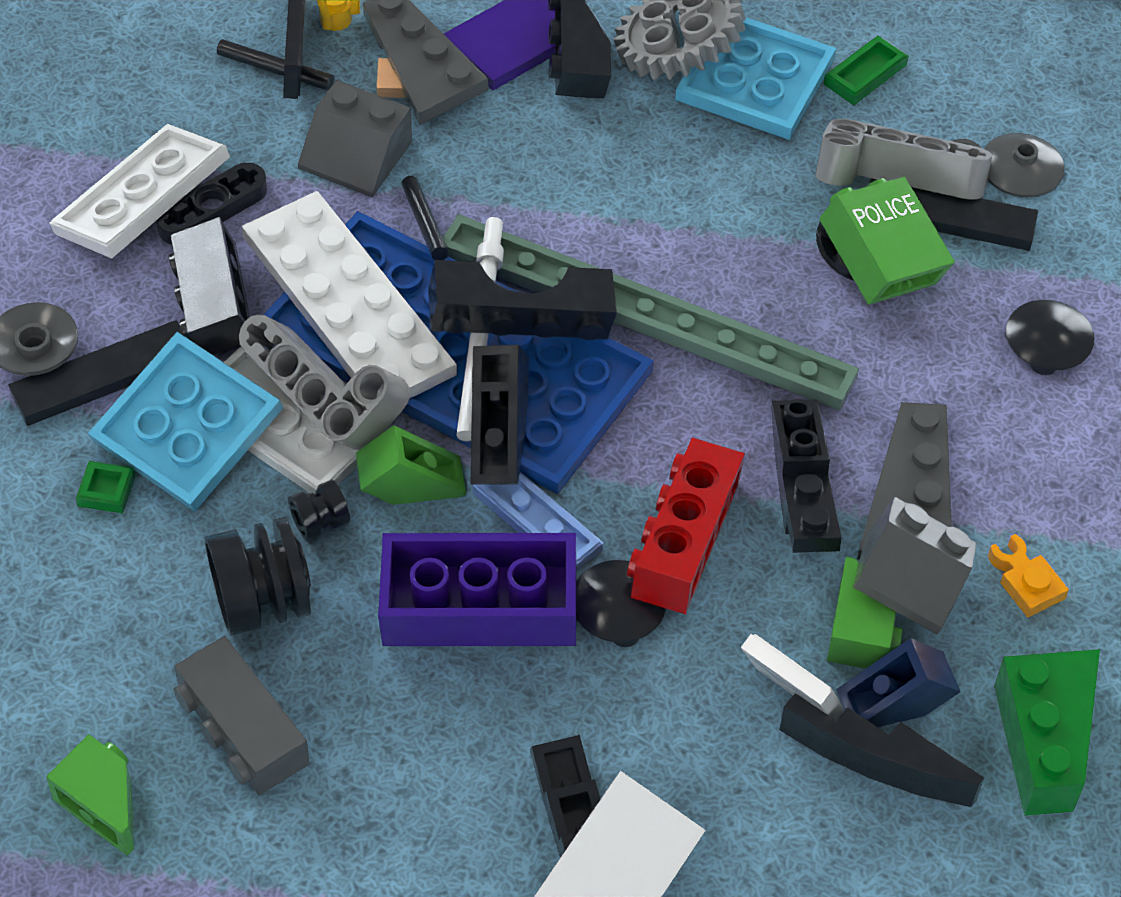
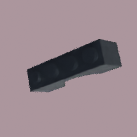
[428,260,617,340]

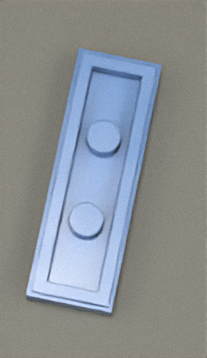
[472,472,604,572]

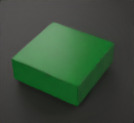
[76,461,135,514]

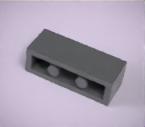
[173,636,310,796]

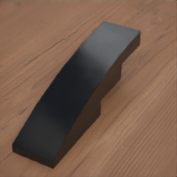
[779,693,984,807]
[530,735,601,858]

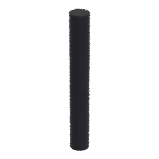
[217,39,334,91]
[401,176,449,260]

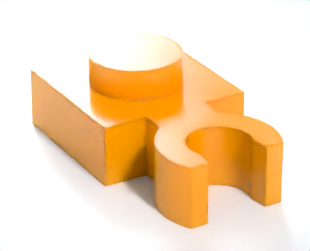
[988,534,1069,618]

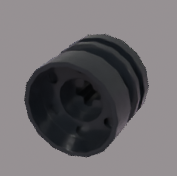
[205,517,311,636]

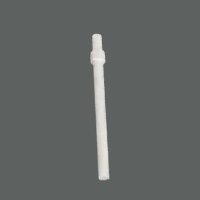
[456,217,504,441]

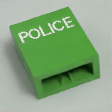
[819,177,955,305]

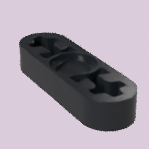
[156,162,267,245]

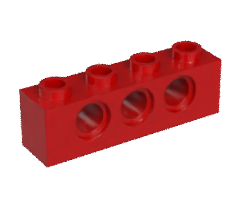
[627,437,745,615]

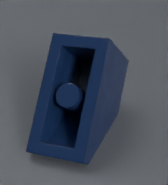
[836,638,961,727]

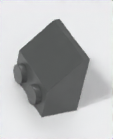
[298,80,412,198]
[853,496,977,634]

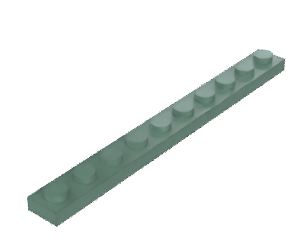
[442,214,859,411]

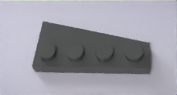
[363,0,488,125]
[857,402,952,559]

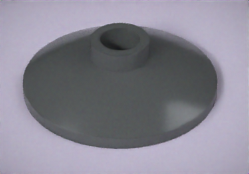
[984,133,1064,197]
[0,302,78,376]

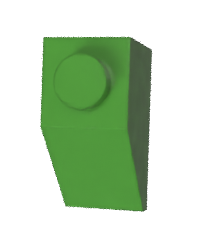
[356,425,466,505]
[827,557,903,669]
[46,734,134,856]

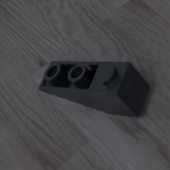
[548,0,611,98]

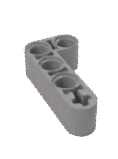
[815,119,992,199]
[239,314,410,450]

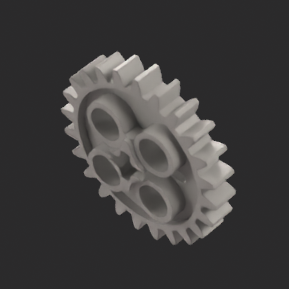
[614,0,746,80]

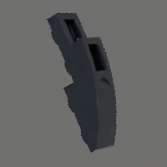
[771,399,842,553]

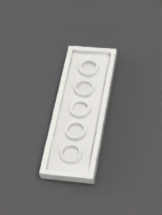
[242,191,457,399]

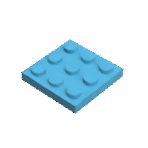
[675,17,836,140]
[88,332,283,512]

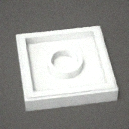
[741,634,844,720]

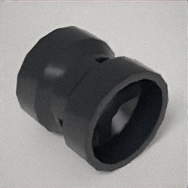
[288,479,350,540]

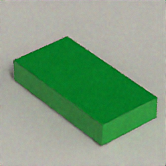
[823,35,909,106]

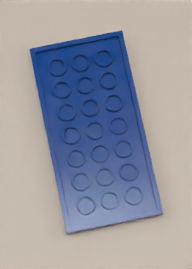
[264,211,654,494]

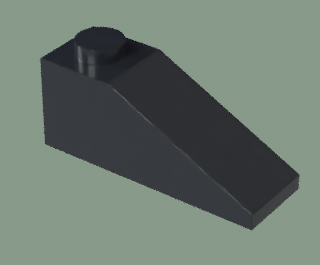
[470,345,529,485]

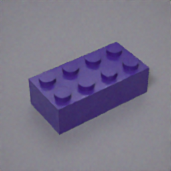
[378,533,577,646]

